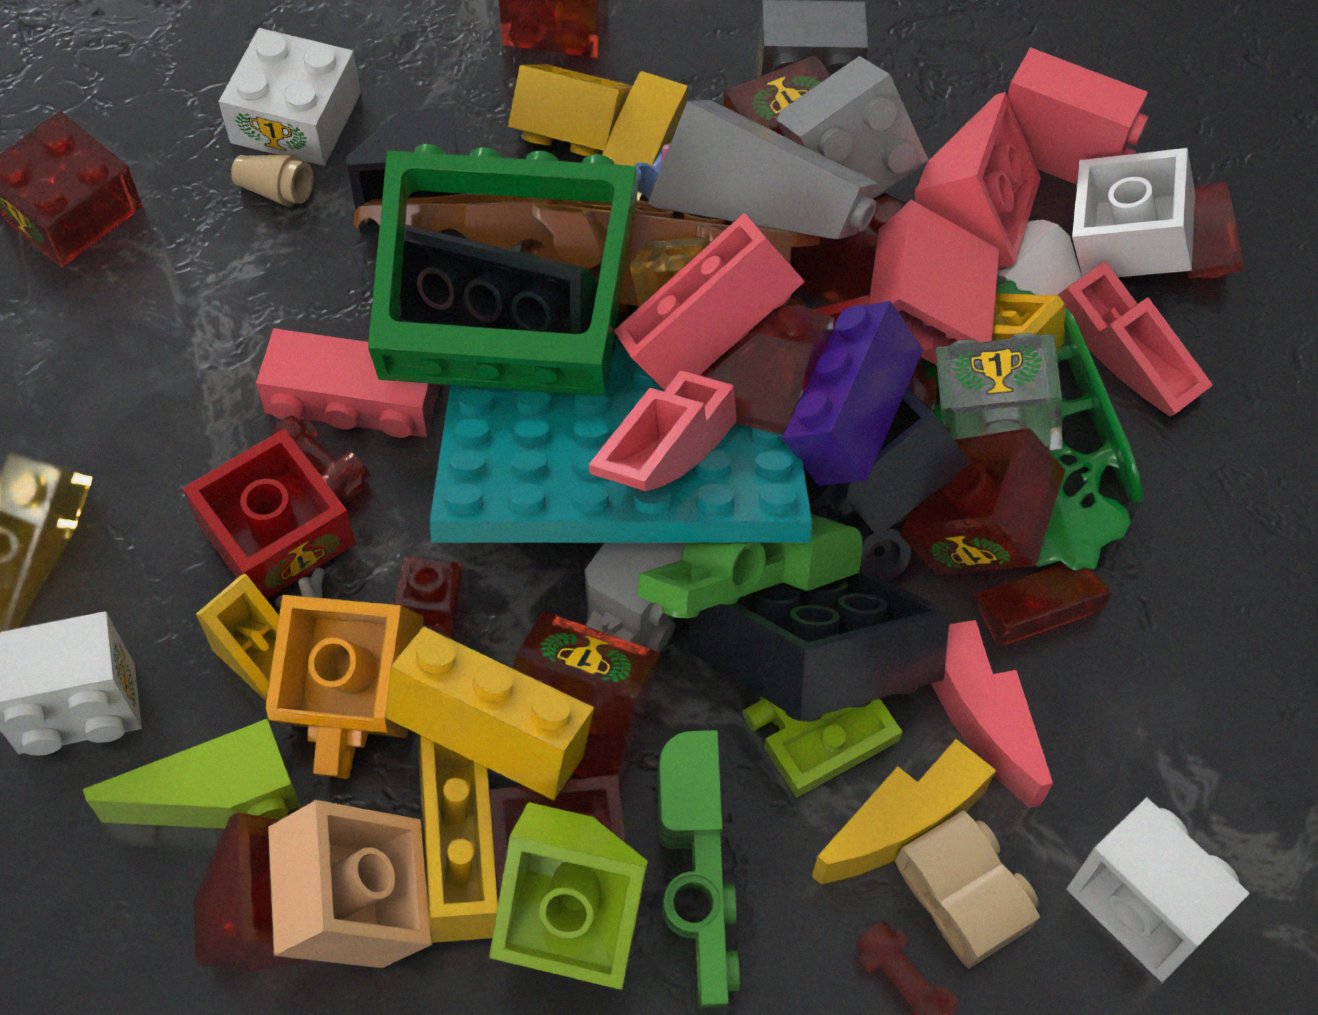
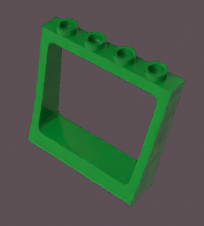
[368,144,638,397]

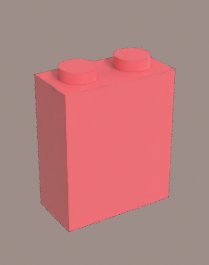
[1007,47,1149,185]
[869,200,999,374]

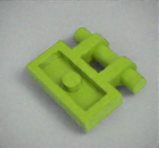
[742,697,903,798]

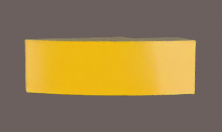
[602,71,688,201]
[812,739,996,885]

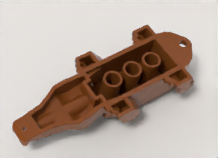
[354,194,822,331]

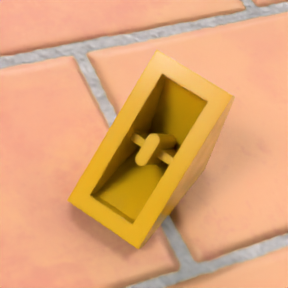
[989,294,1065,379]
[196,574,279,701]

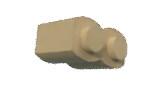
[895,810,1040,969]

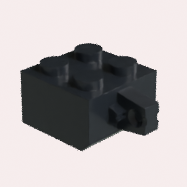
[807,387,971,537]

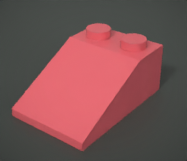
[915,92,1041,268]

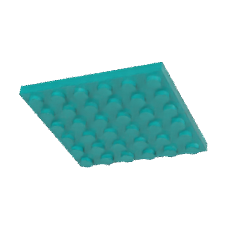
[430,334,812,543]

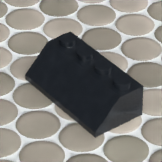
[399,225,616,353]

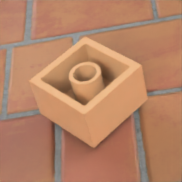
[268,800,432,968]

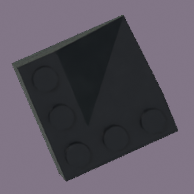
[688,568,950,721]

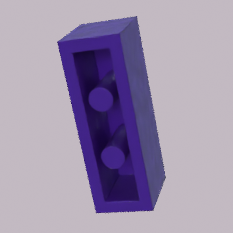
[782,301,924,486]

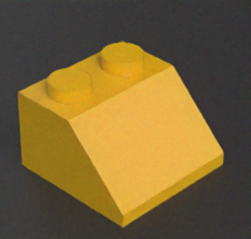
[508,64,633,156]

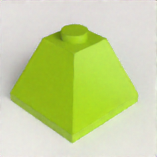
[489,802,648,990]

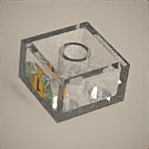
[935,333,1062,459]

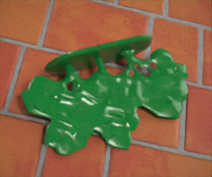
[915,280,1143,571]

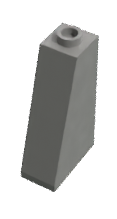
[648,100,879,240]

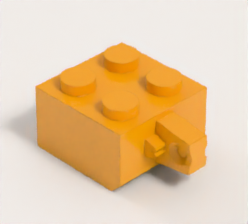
[265,595,424,779]

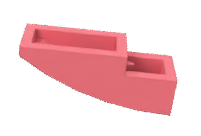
[1058,261,1213,417]
[588,370,737,491]
[932,620,1053,808]

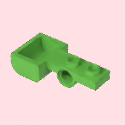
[637,514,863,618]
[656,730,740,1008]

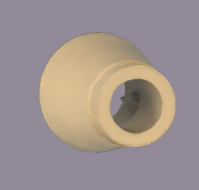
[231,155,314,207]

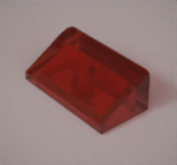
[973,564,1111,648]

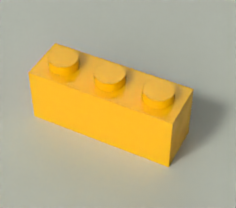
[385,627,594,800]
[419,735,498,943]

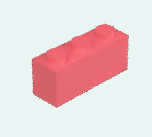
[614,213,805,390]
[256,328,441,438]

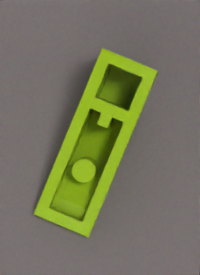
[83,719,300,830]

